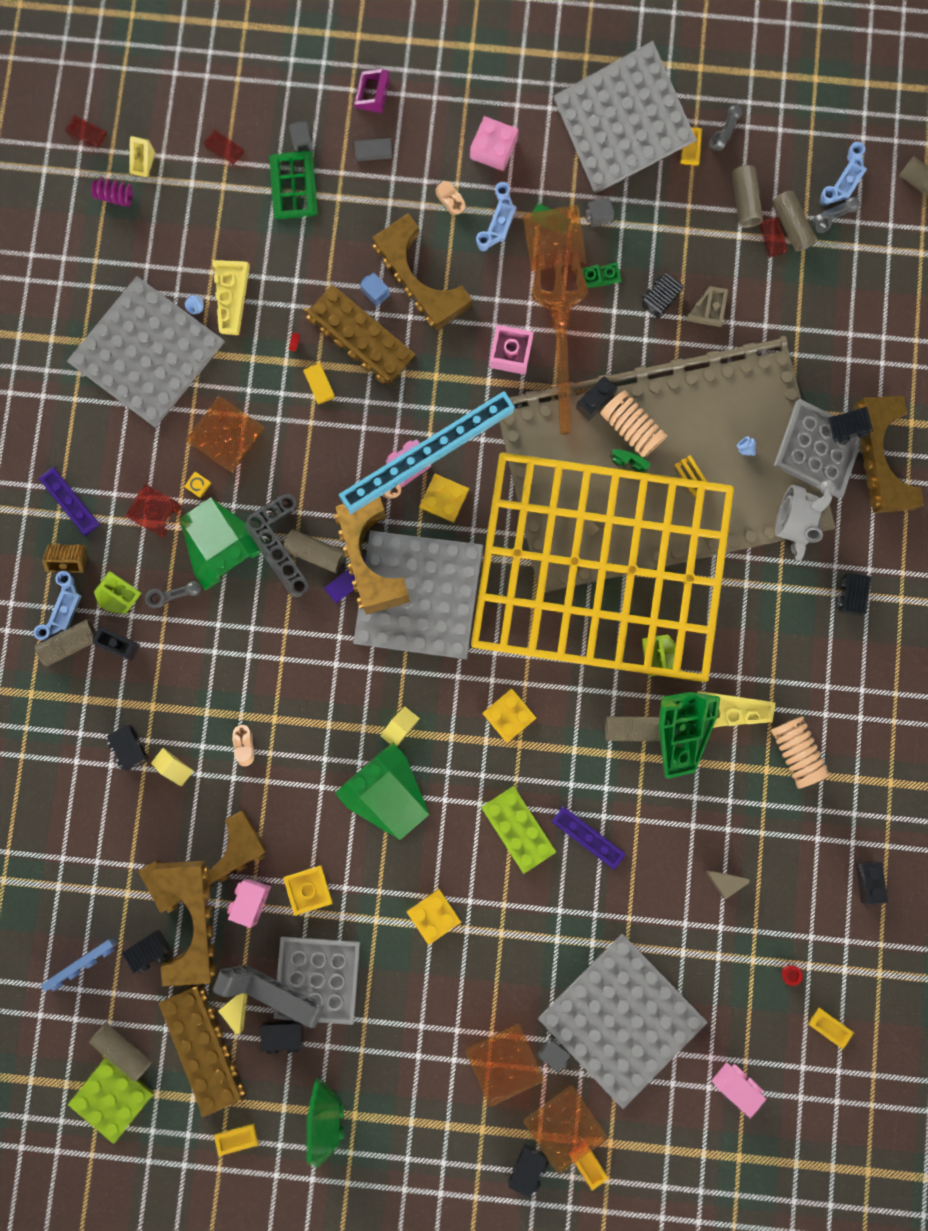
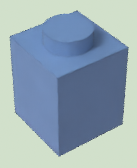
[360,273,390,307]

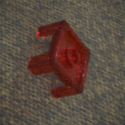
[125,484,182,539]

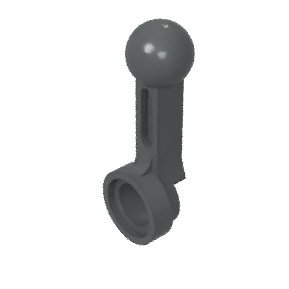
[709,105,742,151]
[813,197,860,233]
[145,581,201,608]

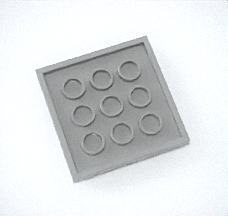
[773,399,861,499]
[274,936,360,1025]

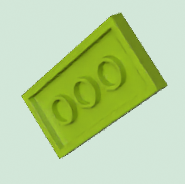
[481,786,556,874]

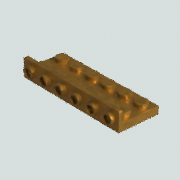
[304,284,416,386]
[158,984,246,1117]

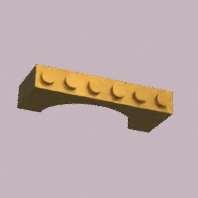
[372,213,473,331]
[854,396,924,513]
[334,497,411,615]
[138,810,267,913]
[152,861,217,986]

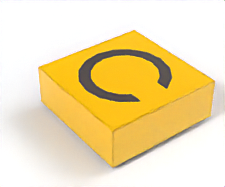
[184,472,212,498]

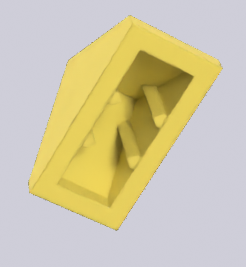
[130,136,155,177]
[381,707,420,746]
[151,748,193,787]
[219,993,248,1034]

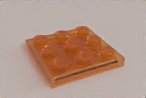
[522,205,586,272]
[185,396,265,473]
[465,1023,545,1107]
[523,1084,608,1175]

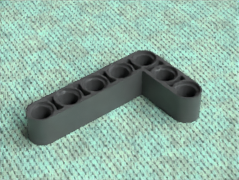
[245,494,308,598]
[213,966,324,1028]

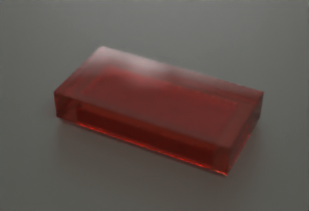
[65,115,107,149]
[204,129,244,166]
[759,217,788,258]

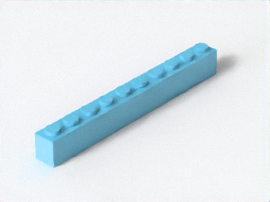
[339,391,515,515]

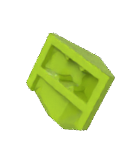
[94,571,141,614]
[642,634,676,677]

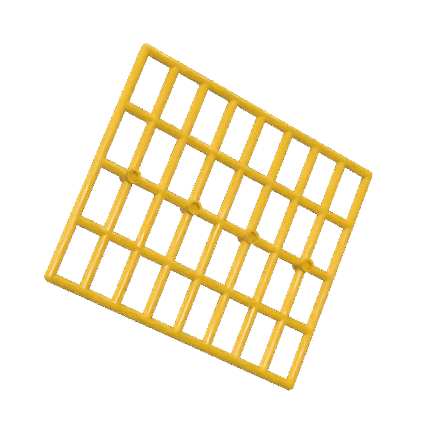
[471,452,734,682]

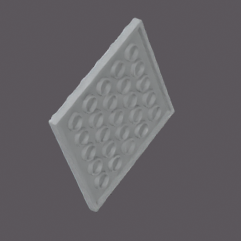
[553,41,697,194]
[67,276,224,428]
[353,531,483,660]
[538,934,708,1109]

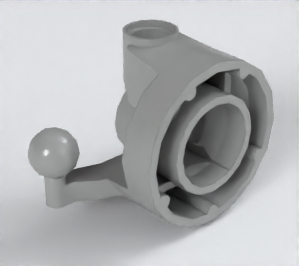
[775,480,836,561]

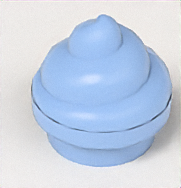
[185,295,204,314]
[737,437,756,456]

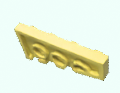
[213,260,250,335]
[697,691,775,728]

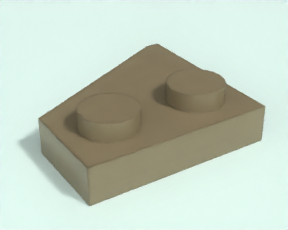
[686,286,728,327]

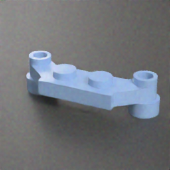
[820,142,867,206]
[476,182,517,251]
[34,571,82,641]

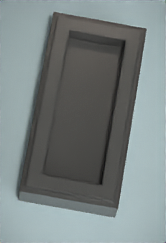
[354,138,392,161]

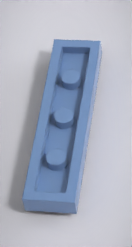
[41,938,118,992]

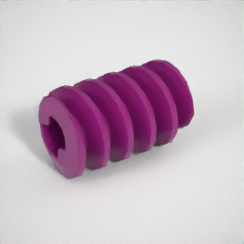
[91,176,133,207]

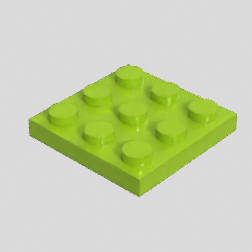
[68,1058,154,1144]

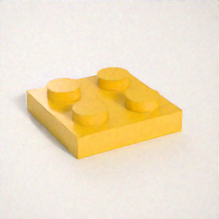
[419,474,469,524]
[482,689,536,743]
[283,865,333,916]
[407,889,461,945]

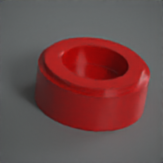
[289,332,301,352]
[781,965,803,986]

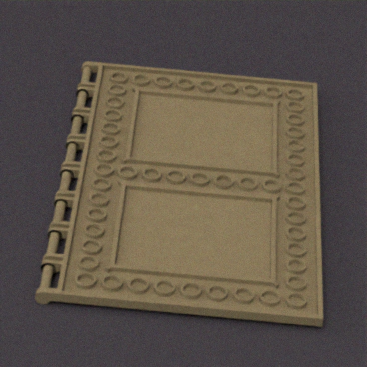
[499,336,836,593]

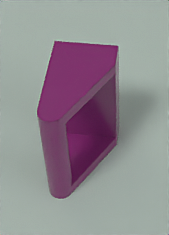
[354,69,390,113]

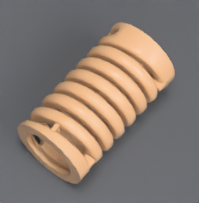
[600,390,668,458]
[771,716,831,789]

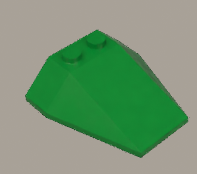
[179,498,265,591]
[659,692,720,779]
[335,742,430,840]
[307,1078,345,1168]

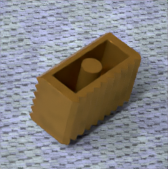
[42,544,89,573]

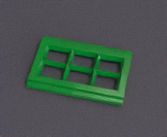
[269,151,318,219]

